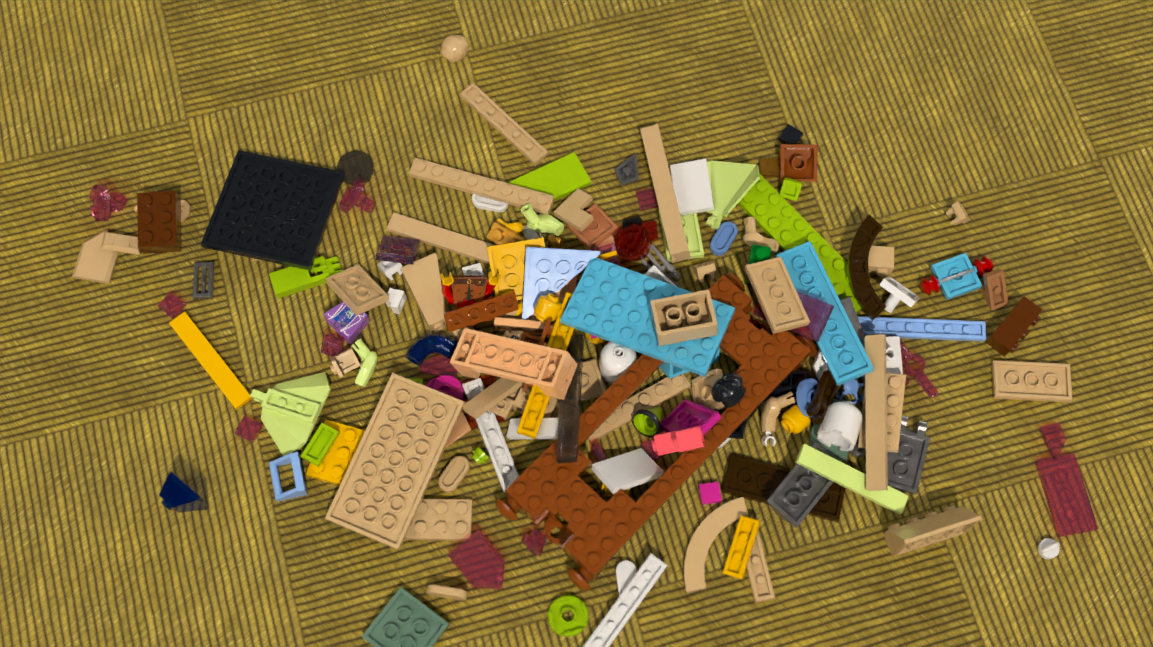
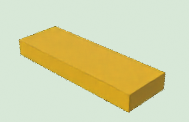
[723,515,761,580]

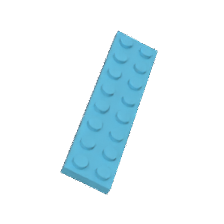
[775,241,874,386]

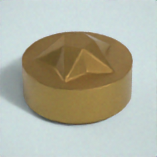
[547,234,562,249]

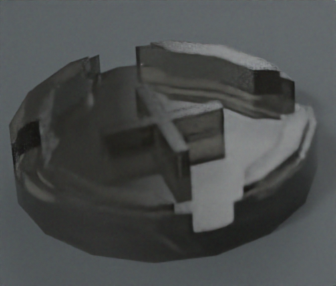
[337,151,374,186]

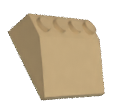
[883,505,982,557]

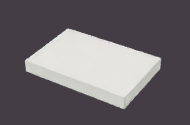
[670,159,714,216]
[591,448,664,494]

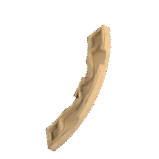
[683,497,749,594]

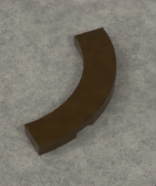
[848,214,887,321]

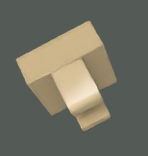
[946,201,971,225]
[692,261,716,283]

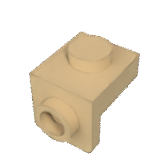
[329,347,361,378]

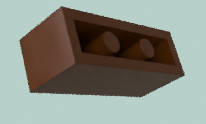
[986,296,1042,357]

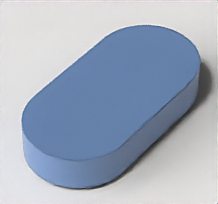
[710,222,738,256]

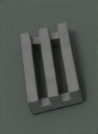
[193,262,214,300]

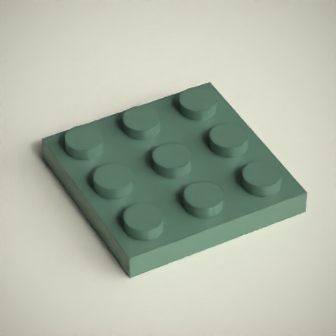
[362,587,449,647]

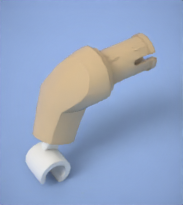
[761,391,796,447]

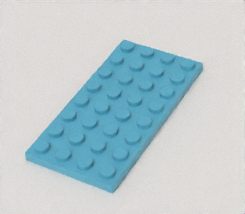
[560,258,735,377]

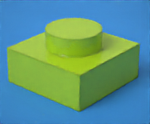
[780,177,802,201]

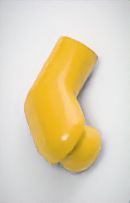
[497,218,523,234]

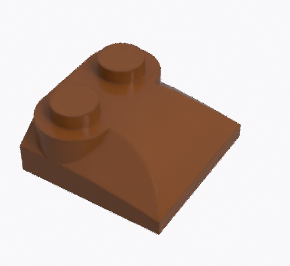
[779,144,818,182]

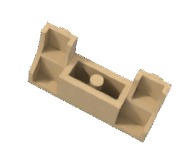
[488,385,576,440]

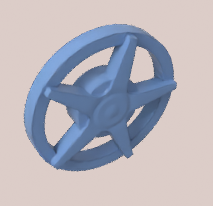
[835,375,865,404]

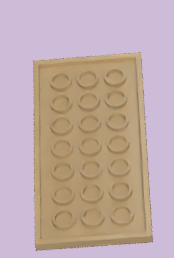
[325,373,465,550]

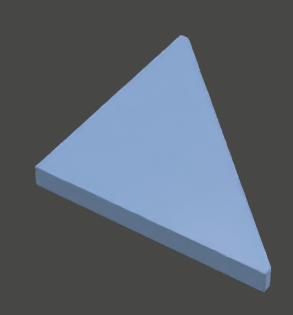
[522,247,600,320]

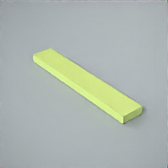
[795,444,908,515]

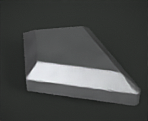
[614,154,639,186]

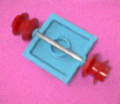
[920,253,993,300]

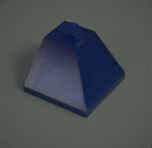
[159,472,209,512]

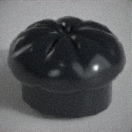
[711,373,746,408]

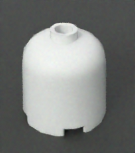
[598,342,637,383]
[817,401,863,451]

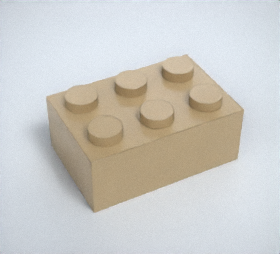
[650,289,718,346]

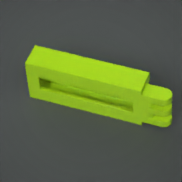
[269,256,343,299]

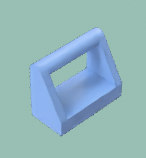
[269,452,308,501]

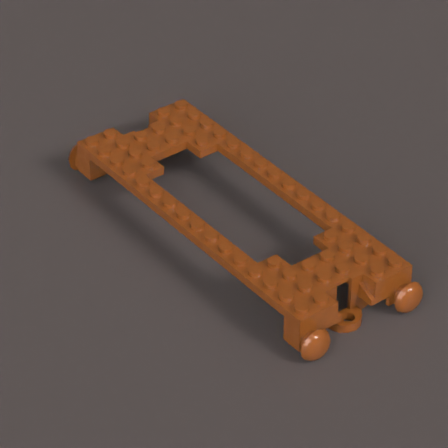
[495,273,817,591]

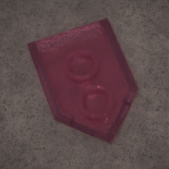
[448,530,505,590]

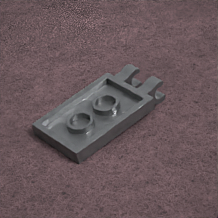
[887,416,930,495]

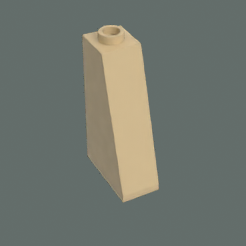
[401,253,446,332]

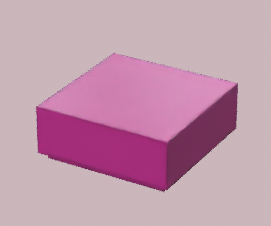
[698,482,722,505]

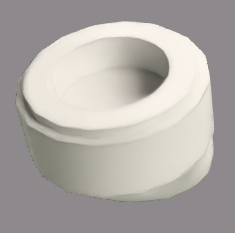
[1037,538,1060,560]

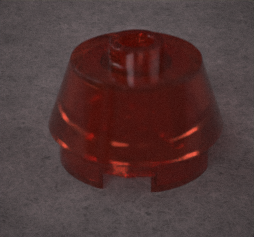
[614,224,650,261]

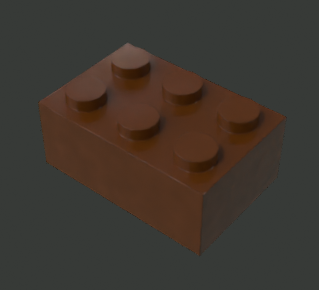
[137,191,181,254]

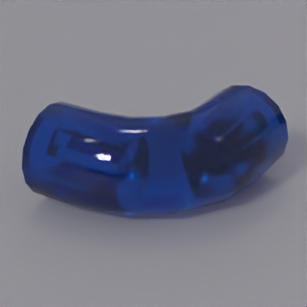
[405,334,458,366]

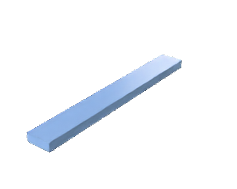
[858,316,986,341]

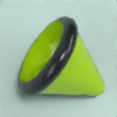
[632,406,662,438]

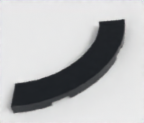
[728,371,809,439]

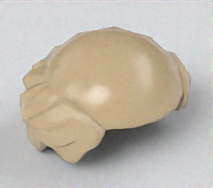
[441,35,468,62]

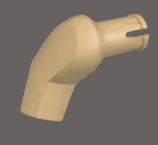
[743,217,779,253]

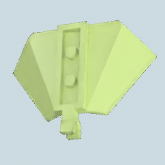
[705,160,760,230]
[250,372,331,456]

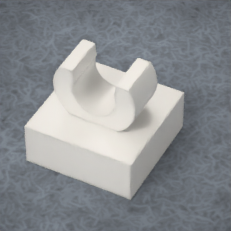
[377,254,403,280]

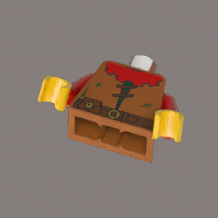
[440,272,500,309]

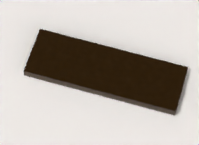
[721,454,846,523]

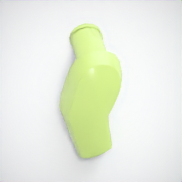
[521,204,564,236]
[351,339,378,387]

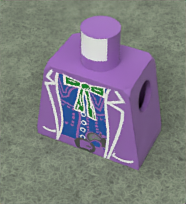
[323,302,370,345]

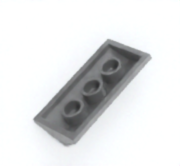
[766,441,833,528]

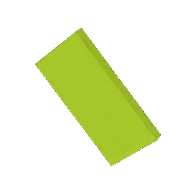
[509,152,592,201]

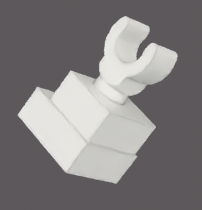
[386,288,407,315]

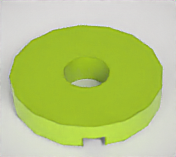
[548,595,589,637]

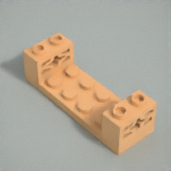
[450,328,578,400]

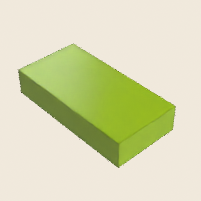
[301,423,340,467]

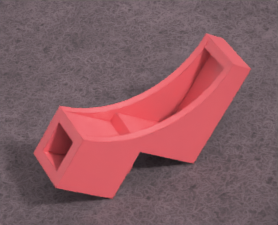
[652,425,705,456]

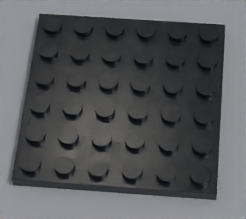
[201,150,345,271]

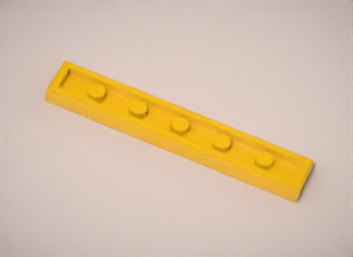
[169,312,253,410]

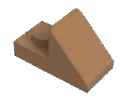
[979,268,1008,310]

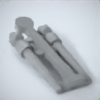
[637,244,680,287]

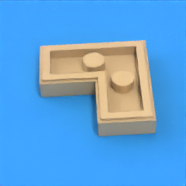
[554,188,594,232]

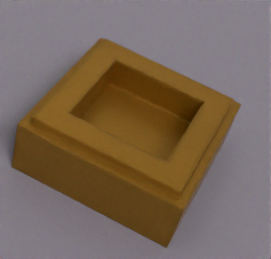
[759,158,779,178]

